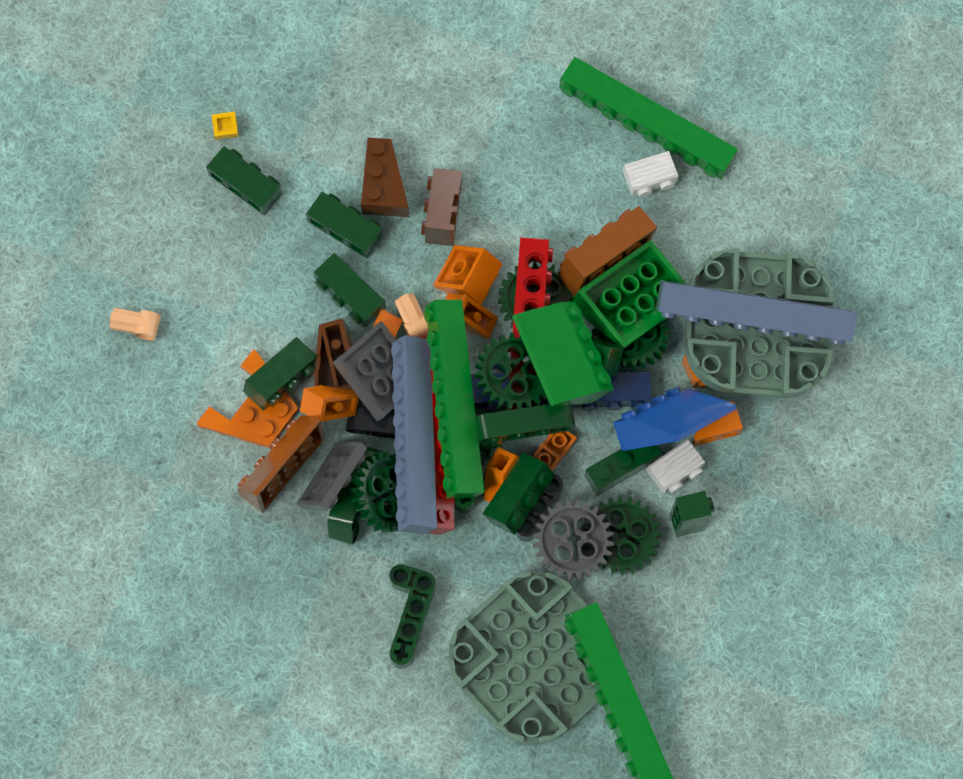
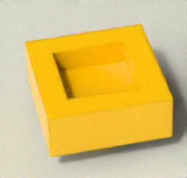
[211,111,239,140]

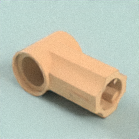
[395,293,428,339]
[109,308,161,341]

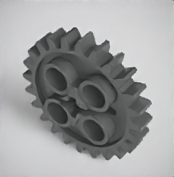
[533,499,614,581]

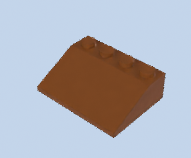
[238,415,325,513]

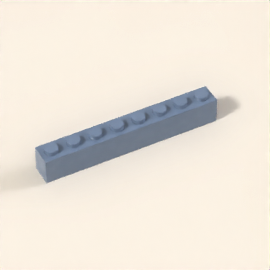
[656,280,857,345]
[391,335,437,535]

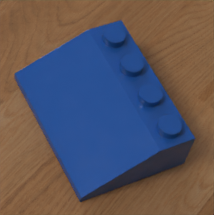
[613,387,737,451]

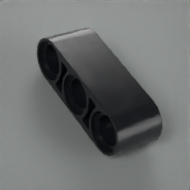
[345,405,395,439]
[516,474,563,542]

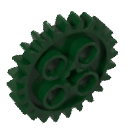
[498,262,574,329]
[591,320,670,372]
[475,332,547,411]
[351,452,398,533]
[582,495,662,577]

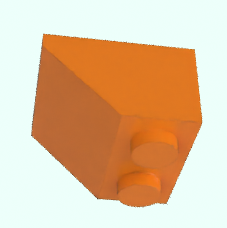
[433,245,503,305]

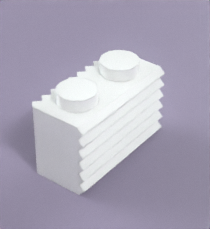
[623,151,678,198]
[647,439,705,494]

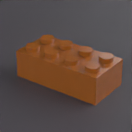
[557,206,657,297]

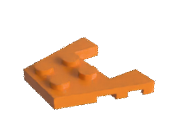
[196,349,299,448]

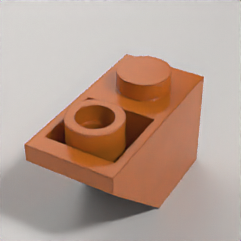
[484,447,519,503]

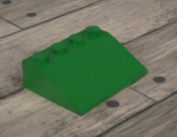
[572,240,686,348]
[512,302,614,407]

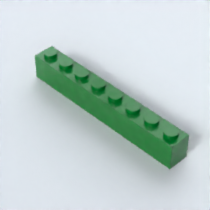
[559,56,738,180]
[424,300,484,498]
[564,602,673,779]

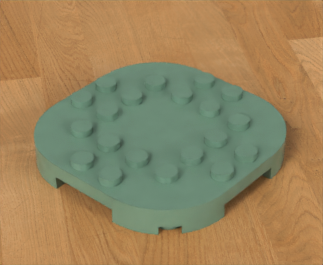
[685,248,834,398]
[449,571,621,745]

